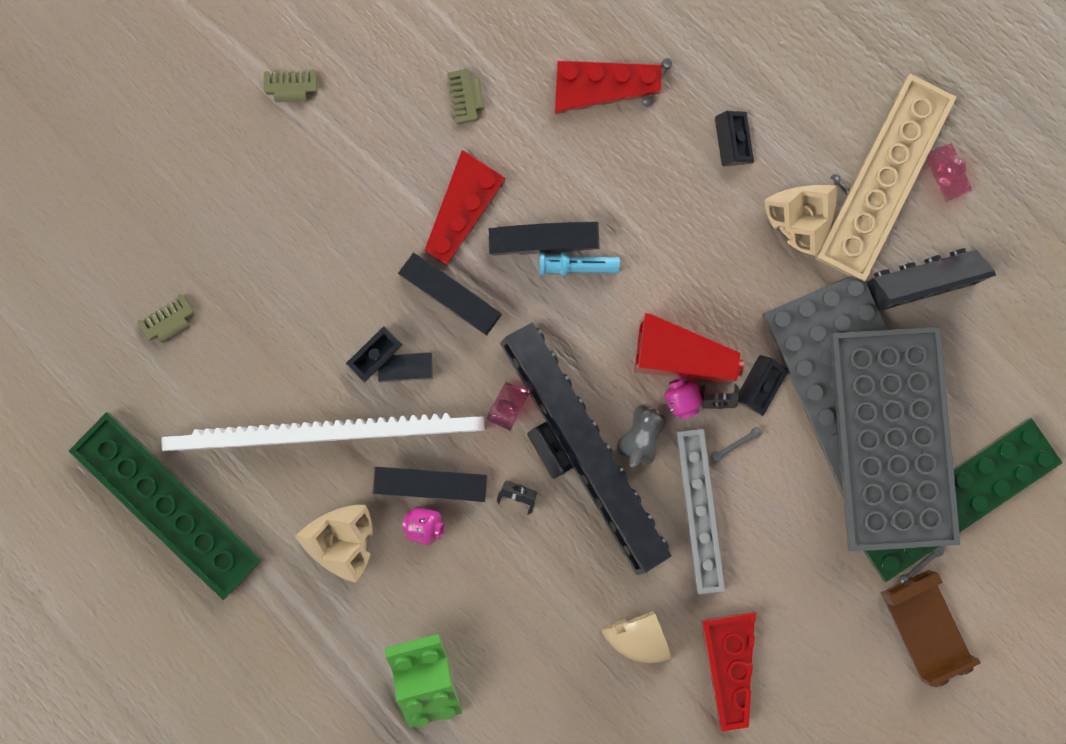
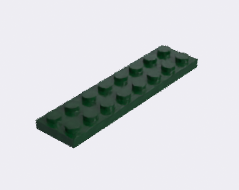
[68,412,263,600]
[863,418,1063,582]

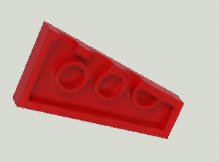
[555,61,662,115]
[425,150,506,266]
[701,612,756,732]

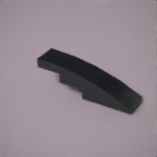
[488,222,600,256]
[398,252,502,336]
[372,467,487,502]

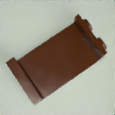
[881,570,981,687]

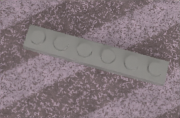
[676,429,725,594]

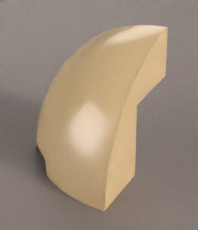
[764,185,837,256]
[295,505,373,583]
[601,611,672,663]

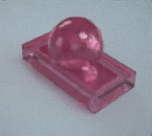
[926,143,972,202]
[486,382,529,431]

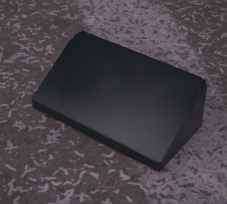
[715,111,754,167]
[345,326,403,383]
[378,353,433,383]
[738,355,788,416]
[527,422,573,479]

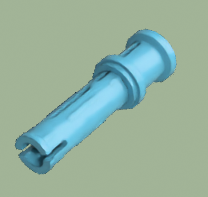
[539,252,620,276]

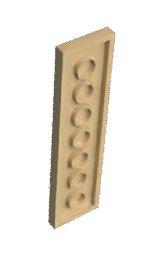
[815,73,957,282]

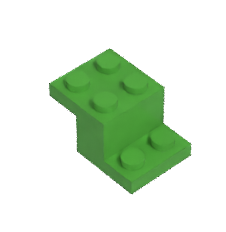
[384,633,462,728]

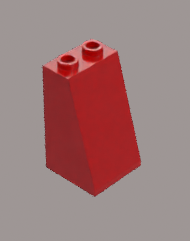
[634,313,744,384]

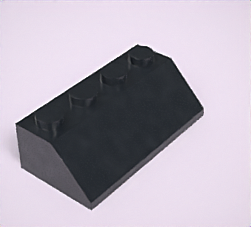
[867,248,996,311]

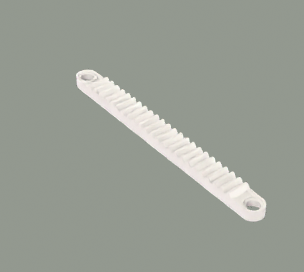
[161,413,485,451]

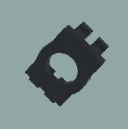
[700,384,739,409]
[497,480,537,515]

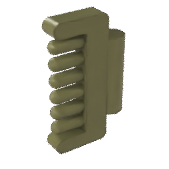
[264,69,317,102]
[447,69,485,124]
[137,294,194,343]

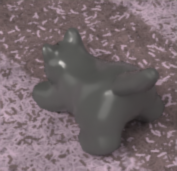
[617,406,667,469]

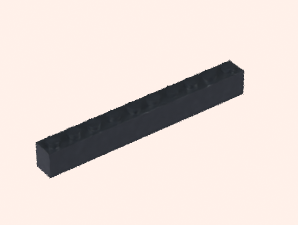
[500,322,671,575]

